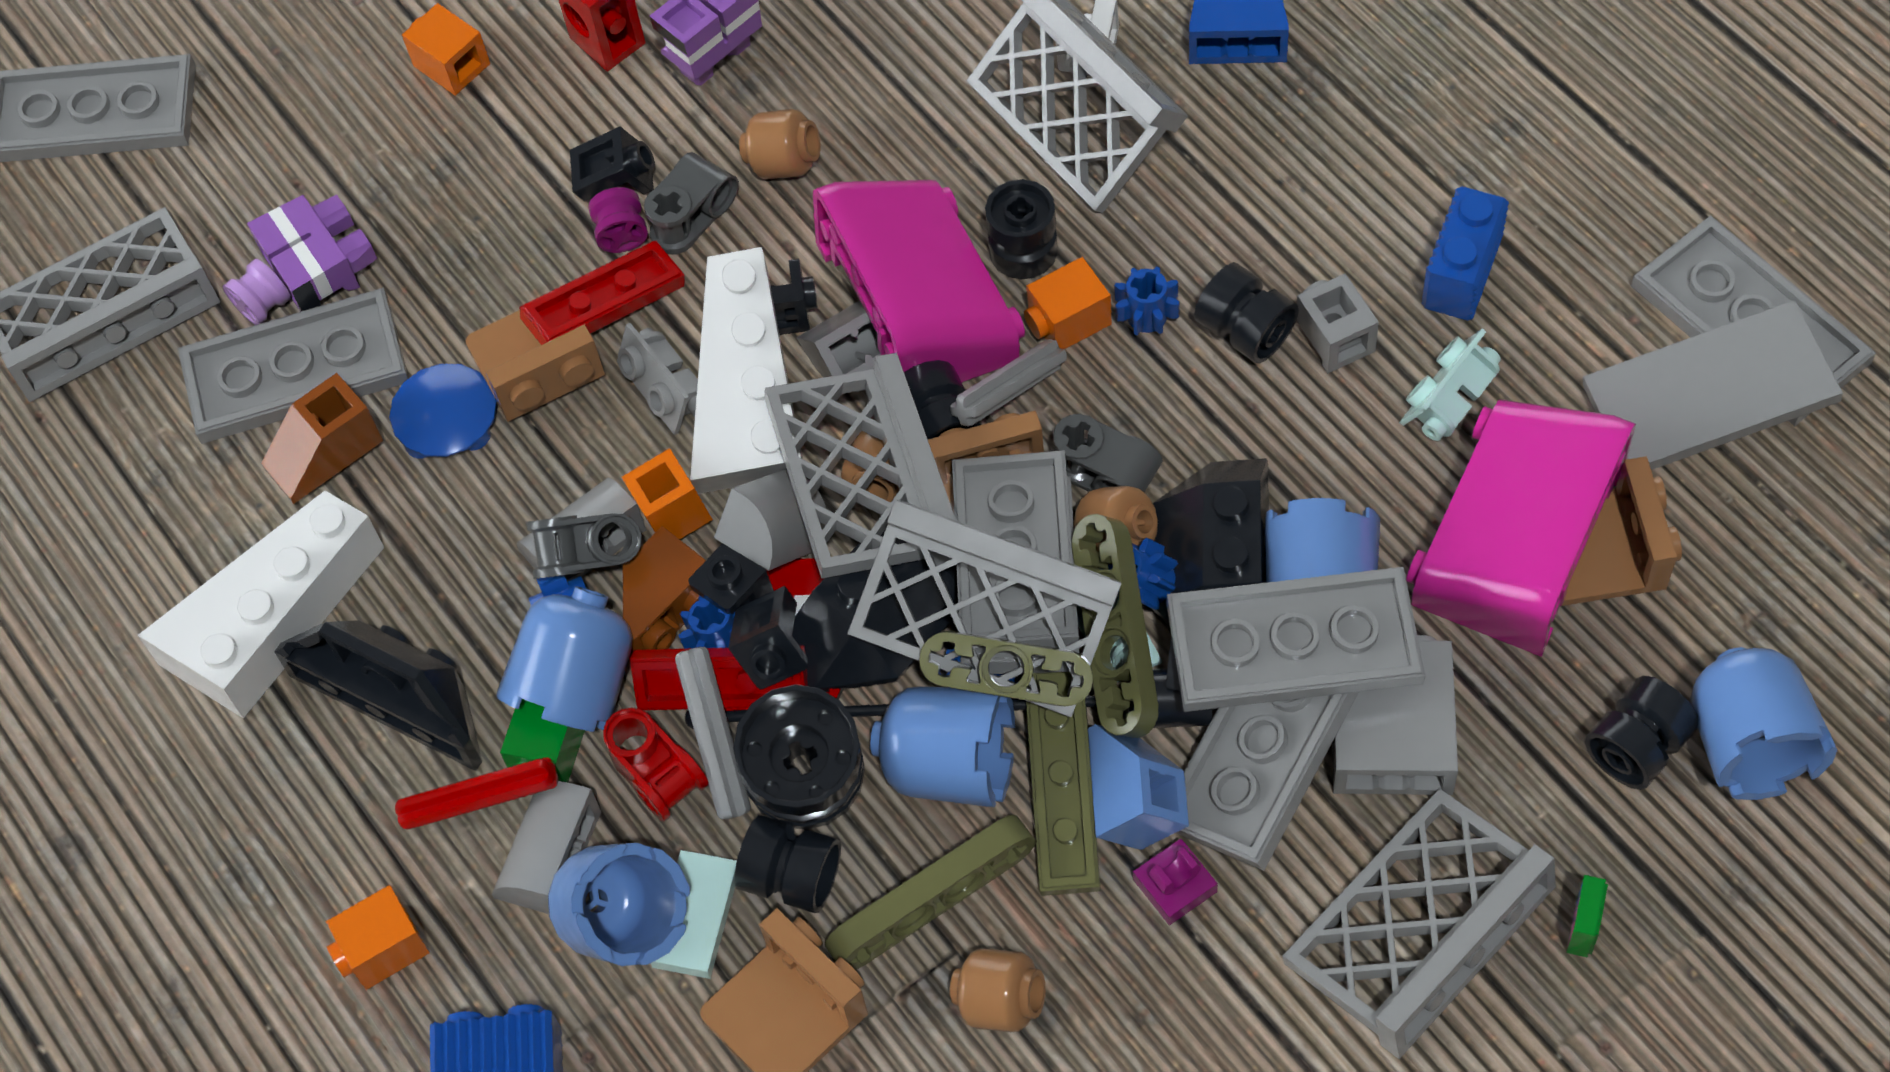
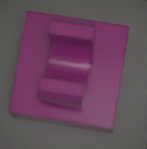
[1133,839,1218,926]

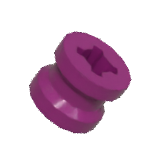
[588,187,648,253]

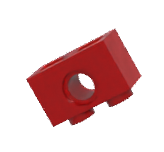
[559,0,646,72]

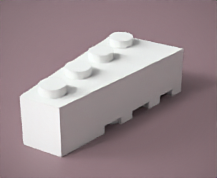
[690,247,802,494]
[138,490,384,719]

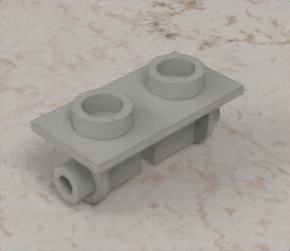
[617,323,698,435]

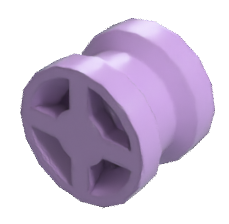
[223,259,291,325]

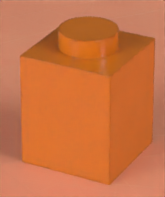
[402,3,491,96]
[1024,256,1112,349]
[621,448,713,539]
[325,885,430,990]

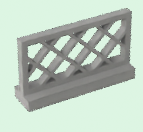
[966,0,1188,213]
[0,207,221,402]
[764,353,956,579]
[848,500,1121,717]
[1282,788,1556,1059]

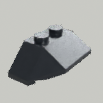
[1152,458,1269,626]
[792,527,959,692]
[274,620,482,771]

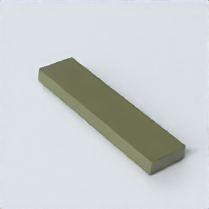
[1026,672,1101,896]

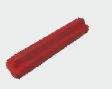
[395,757,558,830]

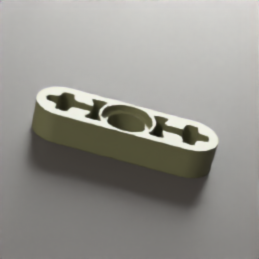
[919,631,1093,706]

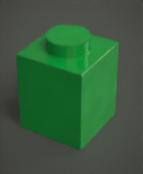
[500,699,585,783]

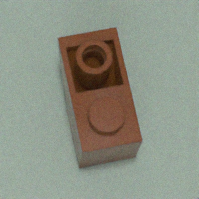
[261,373,383,504]
[623,526,706,656]

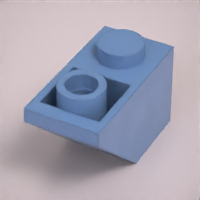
[1088,724,1189,850]

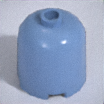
[1264,498,1380,583]
[496,586,633,732]
[1690,647,1837,800]
[870,687,1015,807]
[548,843,690,966]

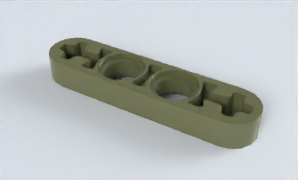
[1072,514,1158,738]
[825,815,1036,970]

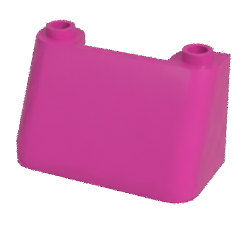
[813,180,1025,382]
[1406,400,1636,657]

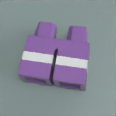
[649,0,762,86]
[247,194,377,312]

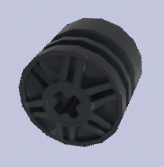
[733,684,865,830]

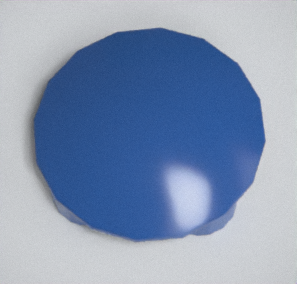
[389,364,497,459]

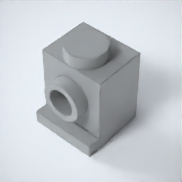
[1297,273,1379,374]

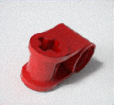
[603,708,709,822]

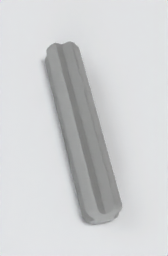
[950,339,1067,426]
[675,647,751,819]

